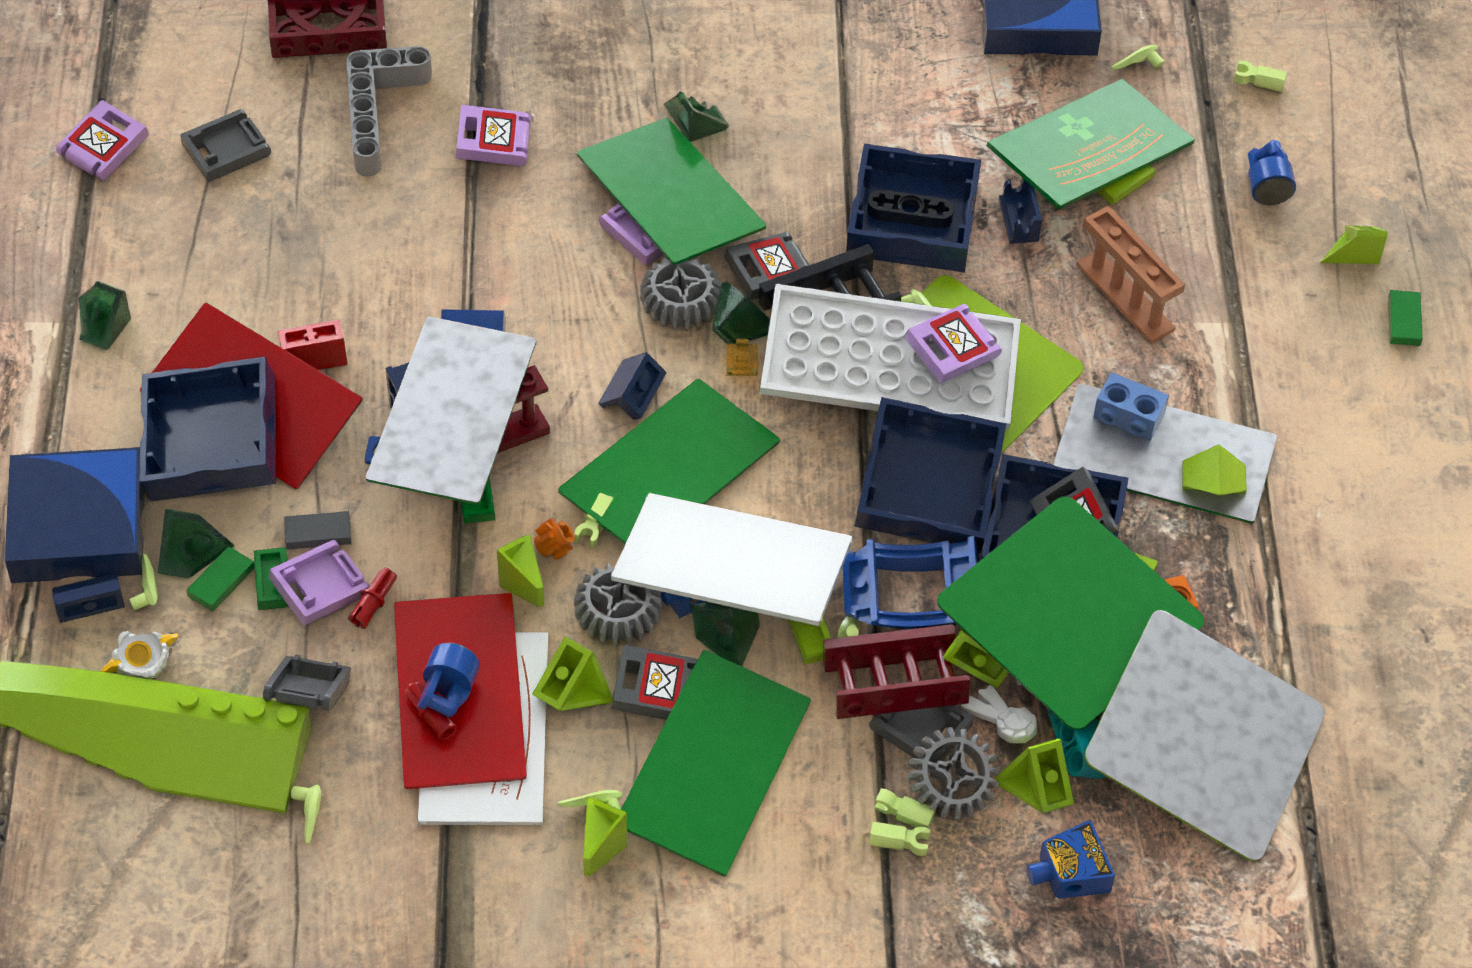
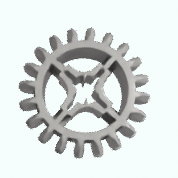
[640,257,722,330]
[574,562,662,647]
[907,727,999,820]

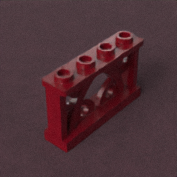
[268,0,387,58]

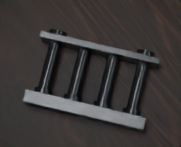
[759,244,902,311]

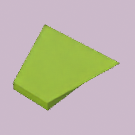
[1320,225,1388,264]
[1182,444,1247,495]
[497,535,544,607]
[943,629,1009,688]
[532,636,613,711]
[994,739,1074,813]
[583,798,627,876]

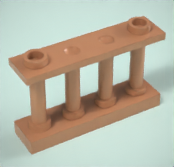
[1076,205,1185,344]

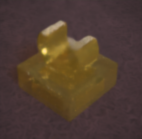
[726,339,758,376]

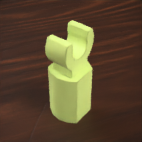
[1234,61,1287,93]
[575,493,614,549]
[875,788,936,829]
[869,821,930,856]

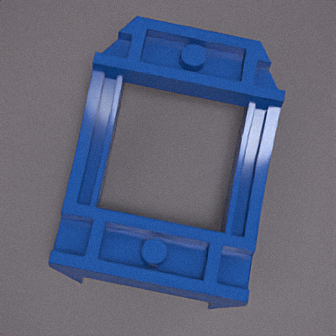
[842,536,980,629]

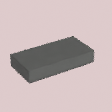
[284,511,351,549]

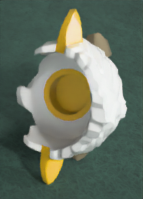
[101,631,179,680]

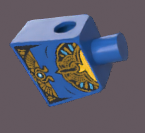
[1026,820,1115,899]

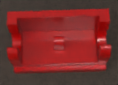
[278,320,348,370]

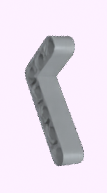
[346,46,432,176]

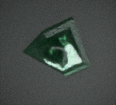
[664,91,729,142]
[78,281,131,350]
[712,281,770,347]
[158,509,235,579]
[691,602,760,666]

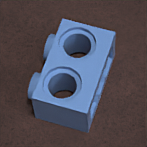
[1093,372,1169,440]

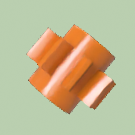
[534,518,574,561]

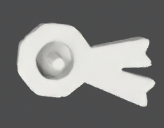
[961,685,1037,743]

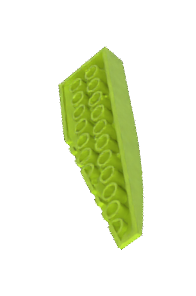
[0,661,312,814]

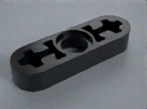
[867,190,954,228]

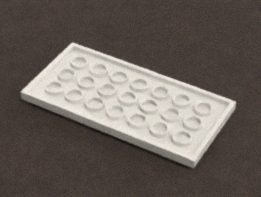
[759,284,1021,430]

